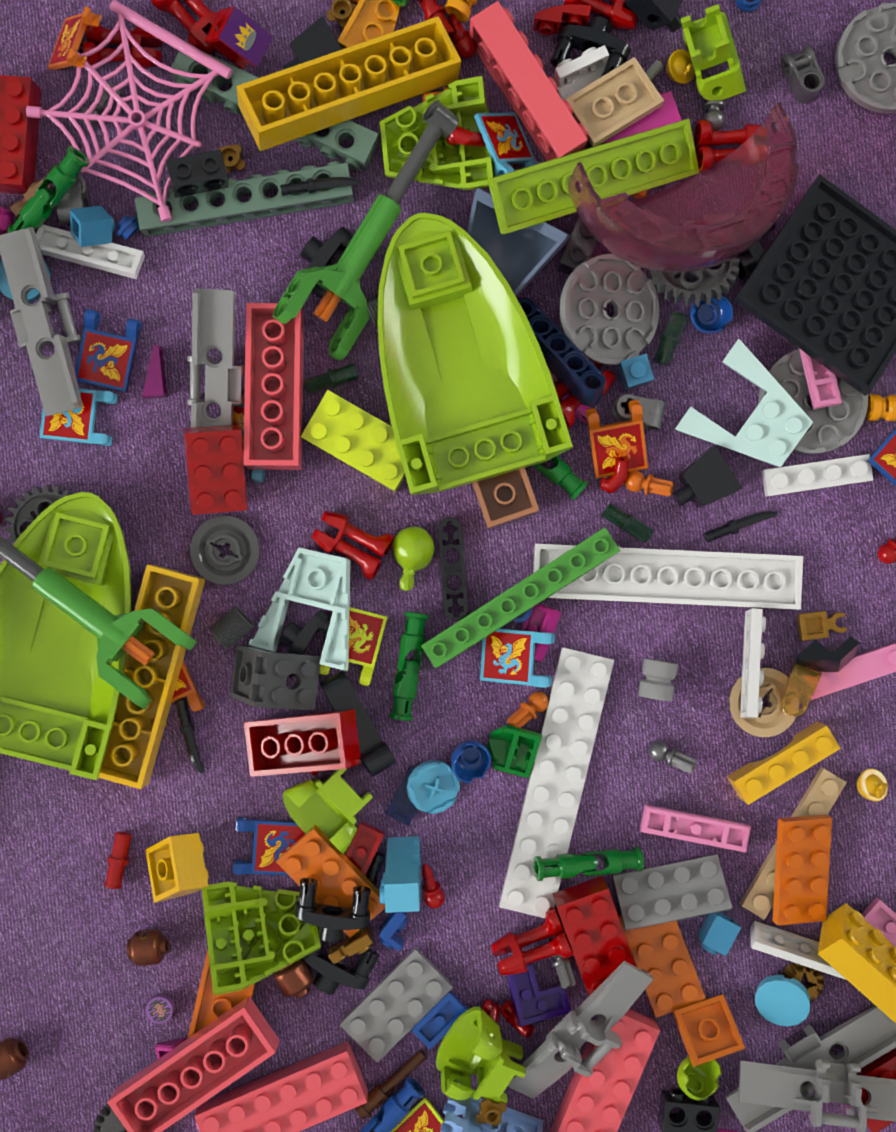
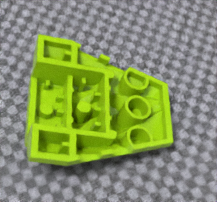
[380,76,495,190]
[202,882,321,996]

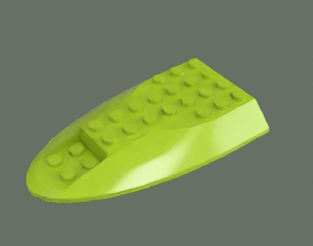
[378,213,573,495]
[0,492,131,780]

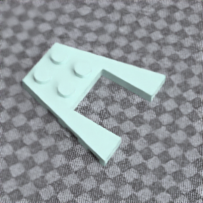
[675,339,813,467]
[248,547,351,671]

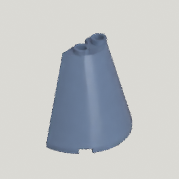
[467,188,570,297]

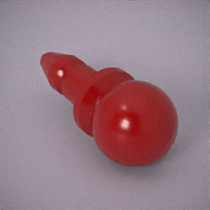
[449,13,477,59]
[877,537,896,564]
[422,863,445,909]

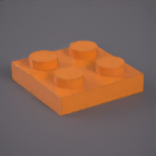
[672,994,745,1067]

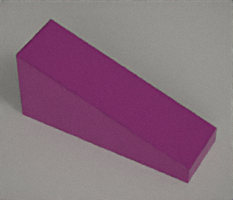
[142,345,167,399]

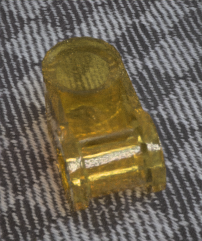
[782,663,822,717]

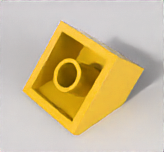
[145,833,209,903]

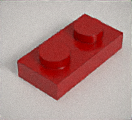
[345,821,385,876]

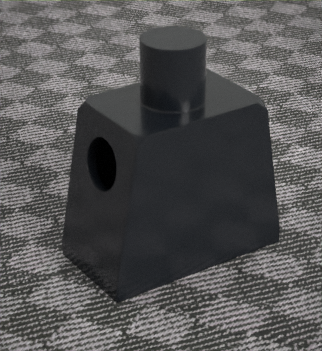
[625,0,683,32]
[282,17,342,70]
[672,445,743,507]

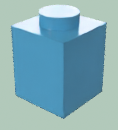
[70,206,115,247]
[616,353,654,391]
[697,912,741,956]

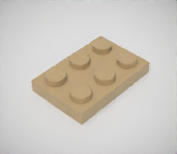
[566,57,664,147]

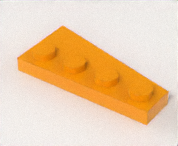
[337,0,400,49]

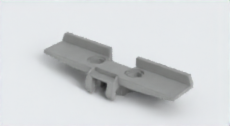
[0,226,83,416]
[187,288,245,428]
[507,961,653,1099]
[725,1006,896,1132]
[738,1059,896,1132]

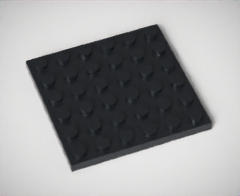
[733,174,896,396]

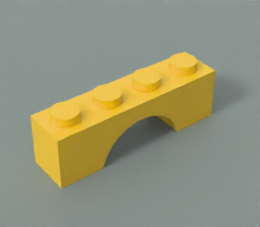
[727,722,841,805]

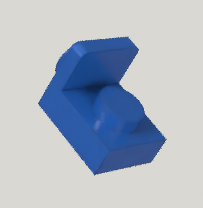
[379,912,408,951]

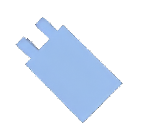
[440,1096,543,1132]

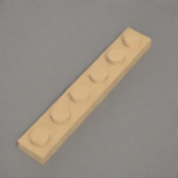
[739,767,847,920]

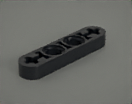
[438,517,468,621]

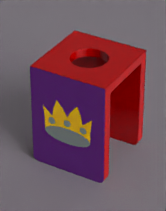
[204,6,272,69]

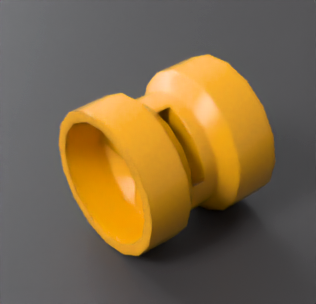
[444,0,478,22]
[866,394,896,422]

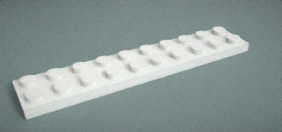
[533,544,803,610]
[499,647,614,918]

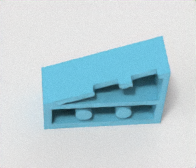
[380,836,422,913]

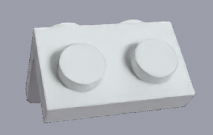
[553,45,609,100]

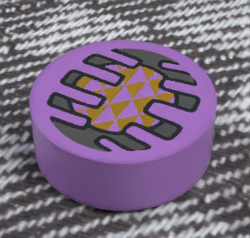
[146,994,175,1024]

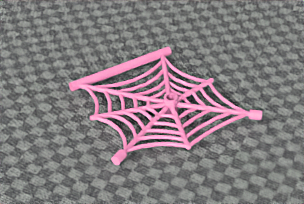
[26,0,233,223]

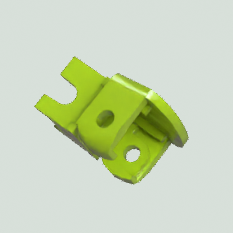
[681,4,746,101]
[282,769,373,854]
[436,1007,526,1104]

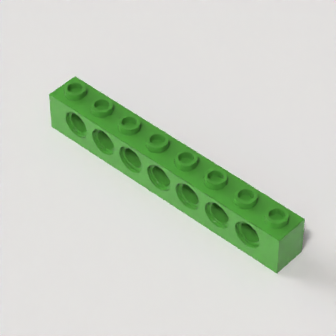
[421,528,620,669]

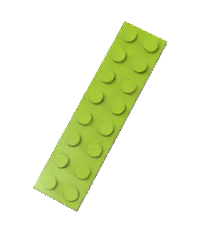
[487,119,700,234]

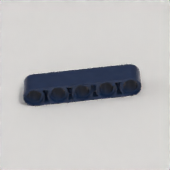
[517,297,606,406]

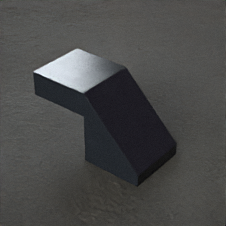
[795,636,860,672]

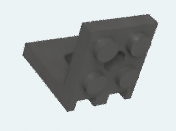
[230,644,321,710]

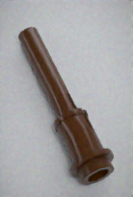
[354,1050,427,1119]

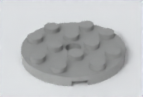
[835,3,896,114]
[560,254,659,365]
[758,349,868,454]

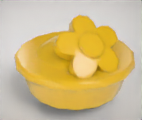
[666,49,695,84]
[857,768,888,802]

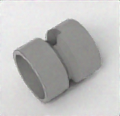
[638,658,678,701]

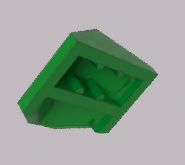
[488,725,542,779]

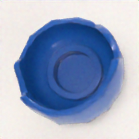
[690,295,734,334]
[451,740,491,784]

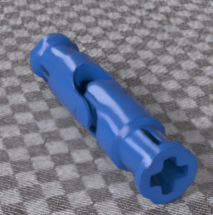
[359,1077,425,1132]

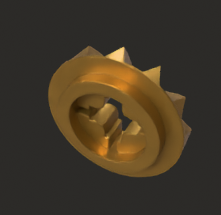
[782,962,825,1003]

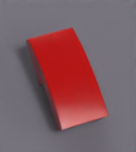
[533,4,591,36]

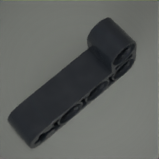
[319,670,396,777]

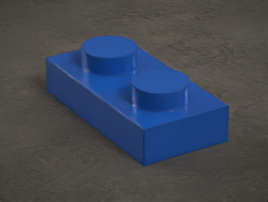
[411,990,468,1050]

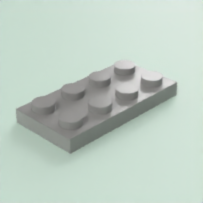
[612,854,732,931]
[340,946,453,1063]

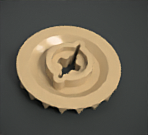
[729,668,799,737]

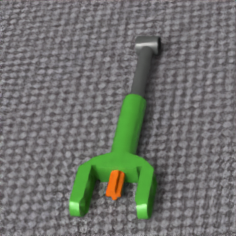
[273,100,459,361]
[0,536,197,709]

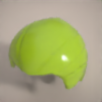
[392,526,434,591]
[677,1056,722,1100]

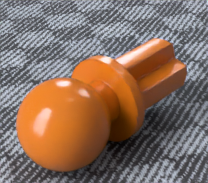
[625,471,674,497]
[507,691,549,728]

